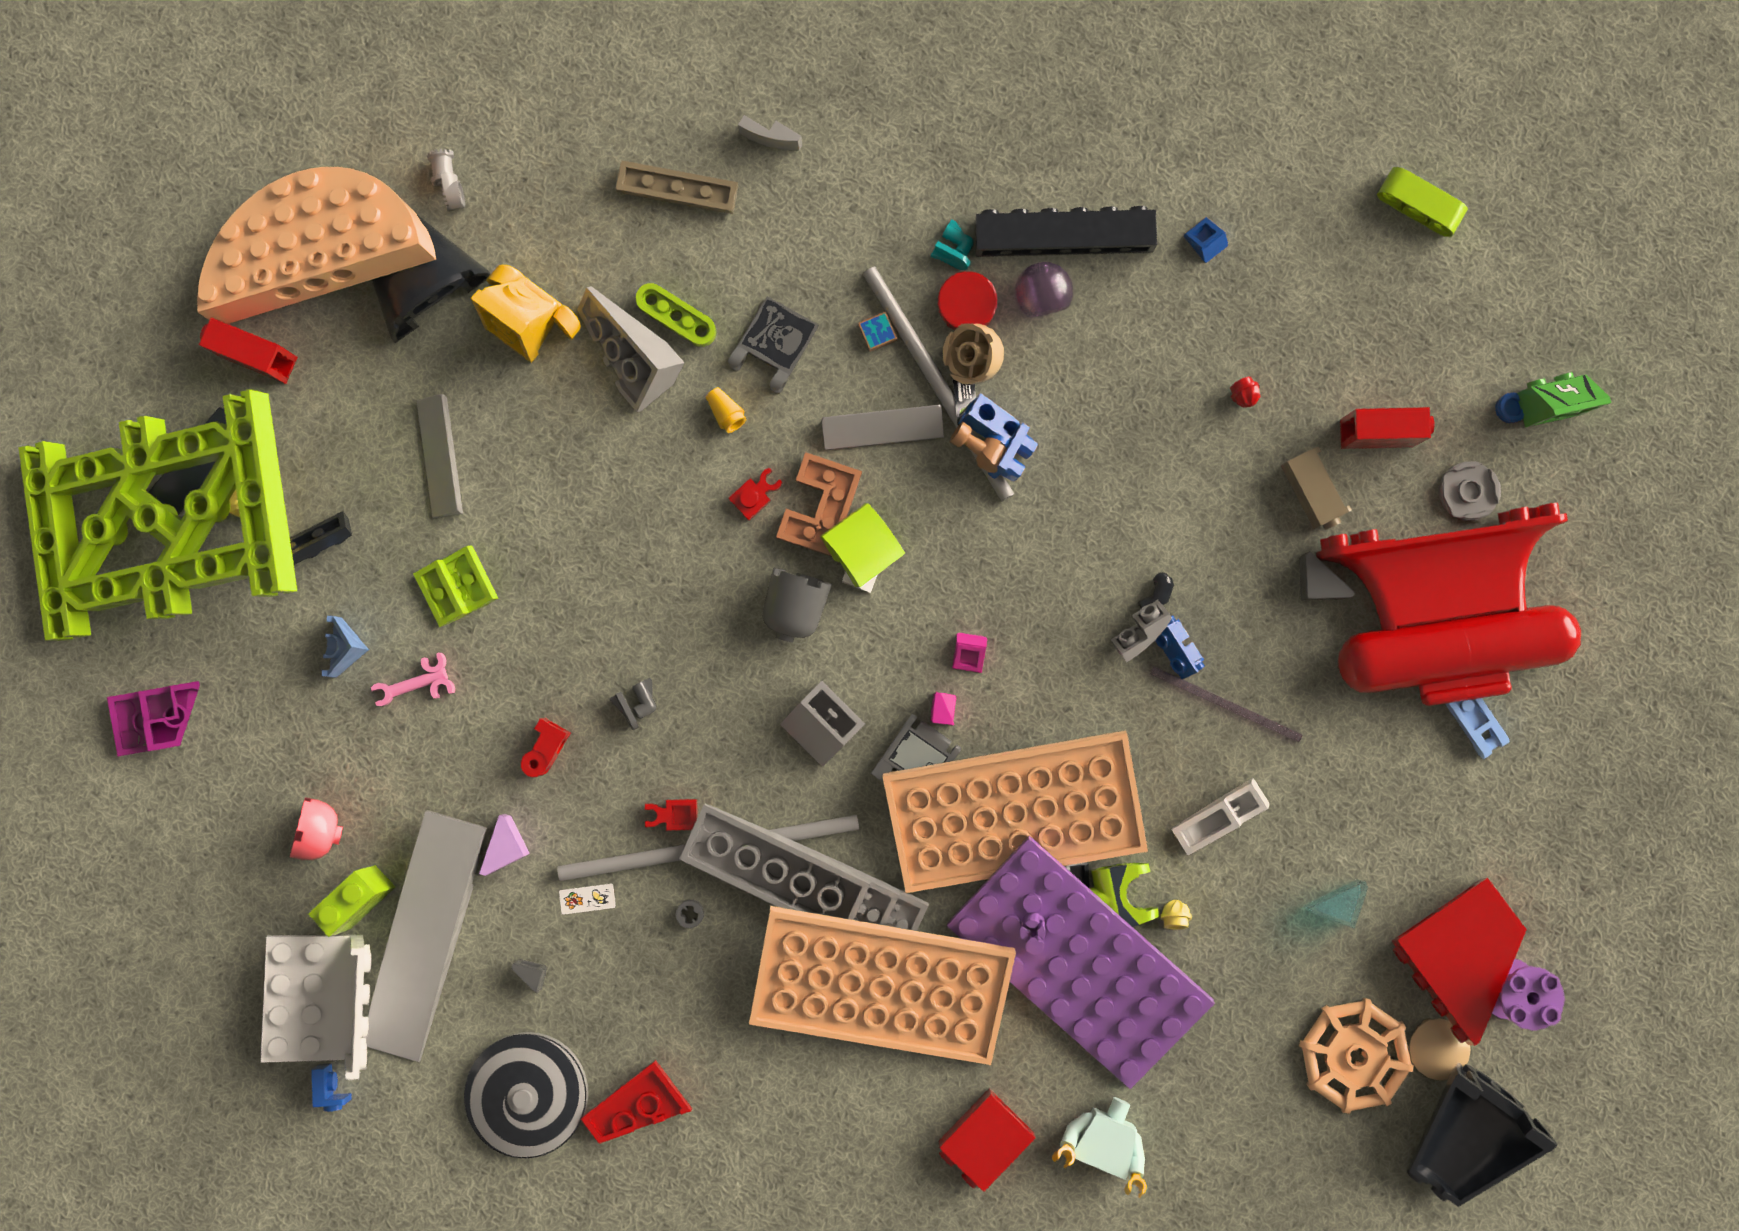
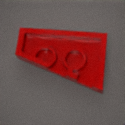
[581,1060,692,1144]

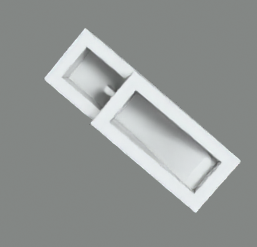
[1172,778,1269,855]

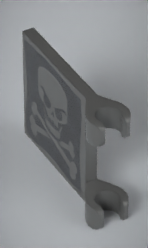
[728,296,819,394]

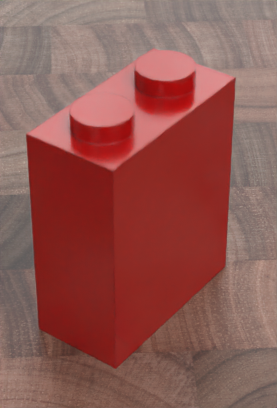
[199,317,298,384]
[1340,407,1435,449]
[938,1088,1036,1192]

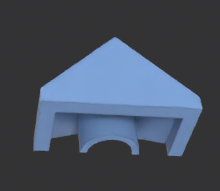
[322,616,369,677]

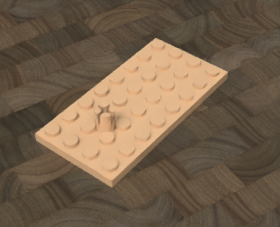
[883,730,1148,893]
[749,906,1016,1065]

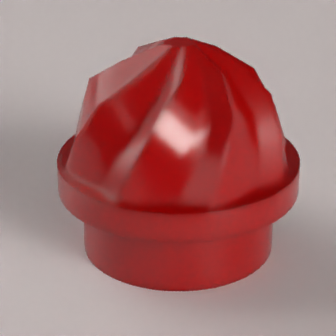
[1230,376,1261,408]

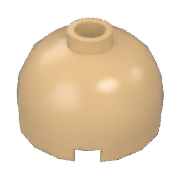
[943,324,1004,384]

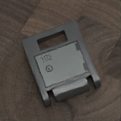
[871,714,962,783]

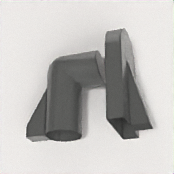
[609,678,657,730]

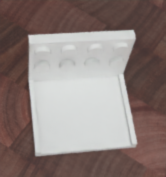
[261,935,371,1079]

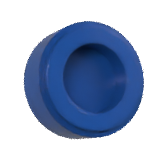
[1495,392,1524,423]

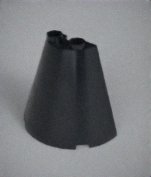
[372,215,491,343]
[1407,1063,1558,1207]

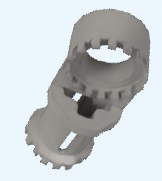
[427,149,465,210]

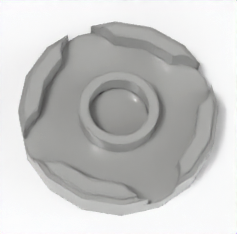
[1439,461,1501,521]

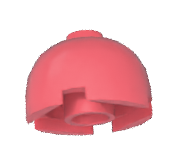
[290,797,343,860]

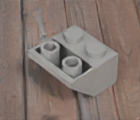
[780,681,865,767]

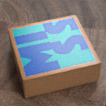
[858,311,897,352]

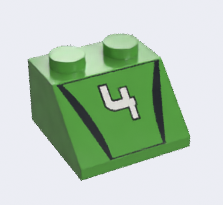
[1517,372,1612,428]

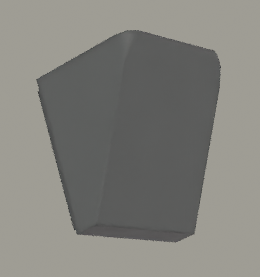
[511,959,547,993]

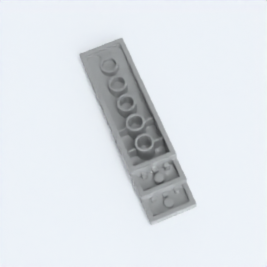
[679,804,929,931]
[363,810,487,1062]

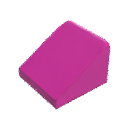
[952,633,987,673]

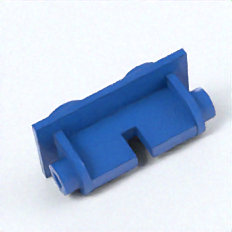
[1155,615,1205,680]

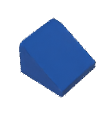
[1184,217,1228,263]

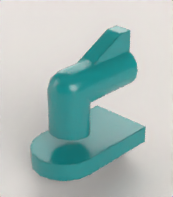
[930,219,974,271]

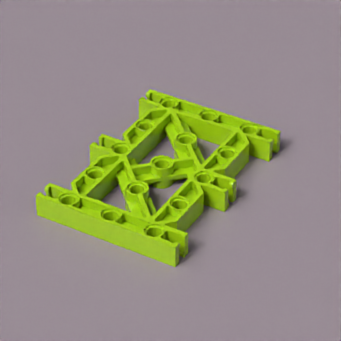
[18,389,297,641]

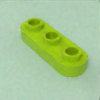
[636,283,717,347]

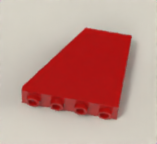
[1392,878,1527,1046]

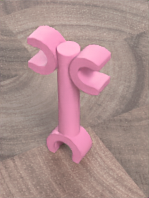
[371,652,455,706]

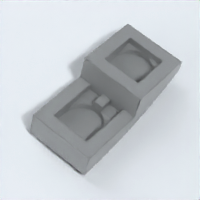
[738,115,802,150]

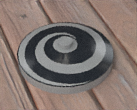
[464,1032,588,1158]

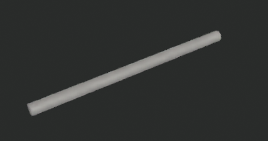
[863,266,1014,502]

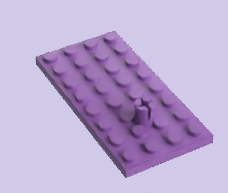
[947,836,1215,1089]

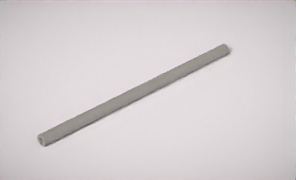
[557,815,859,881]

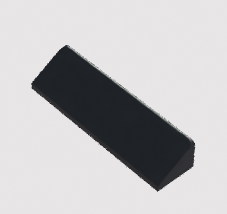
[149,407,226,515]

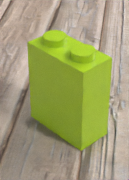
[308,865,396,937]

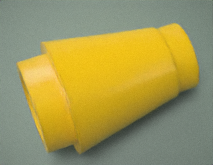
[706,387,746,433]

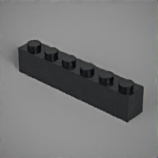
[975,206,1157,257]

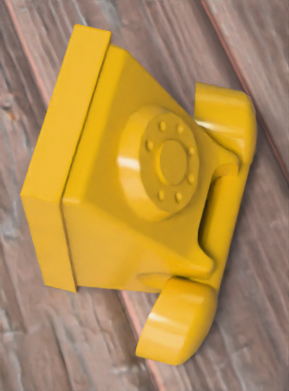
[471,264,581,363]

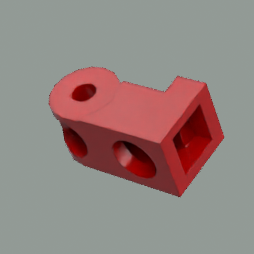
[521,718,571,777]

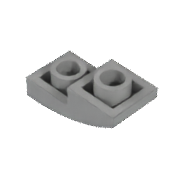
[1111,600,1172,663]

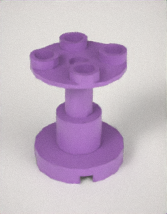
[1492,959,1565,1031]

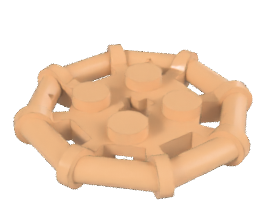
[1299,998,1414,1114]

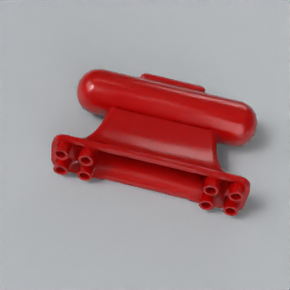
[1316,502,1582,706]

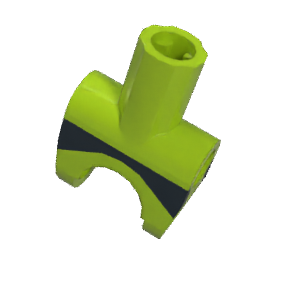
[1089,863,1159,927]

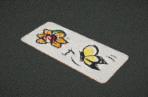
[559,884,616,914]

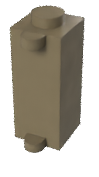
[1281,446,1352,530]

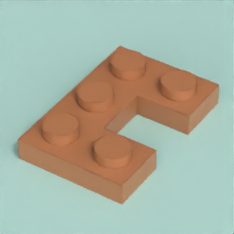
[776,452,862,557]

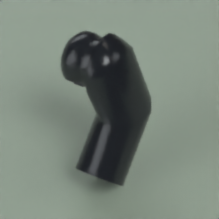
[1138,572,1174,609]

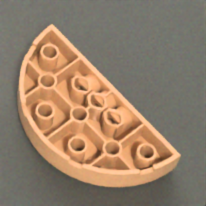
[197,167,436,324]

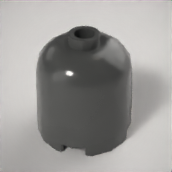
[762,567,832,643]

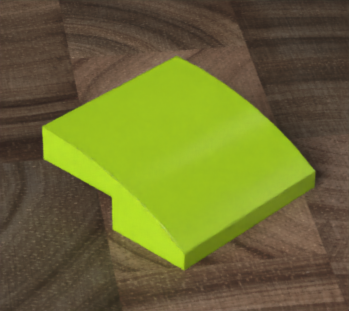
[820,503,905,587]
[413,545,498,627]

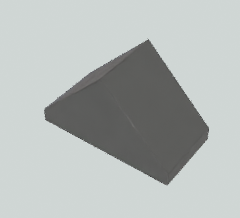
[1299,551,1355,601]

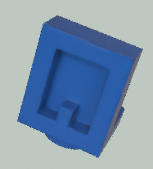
[311,1063,352,1111]

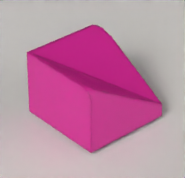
[930,692,956,725]

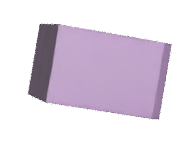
[479,814,530,876]

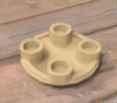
[1409,1018,1471,1080]

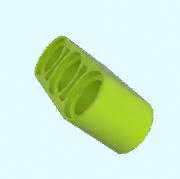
[1377,167,1468,237]

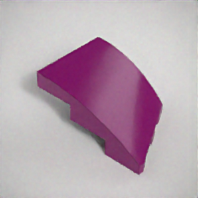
[107,681,200,757]

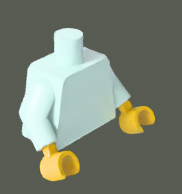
[1052,1097,1147,1198]

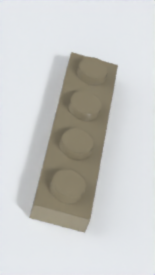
[615,160,739,214]

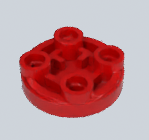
[938,271,998,330]

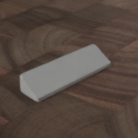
[417,394,463,518]
[822,405,944,450]

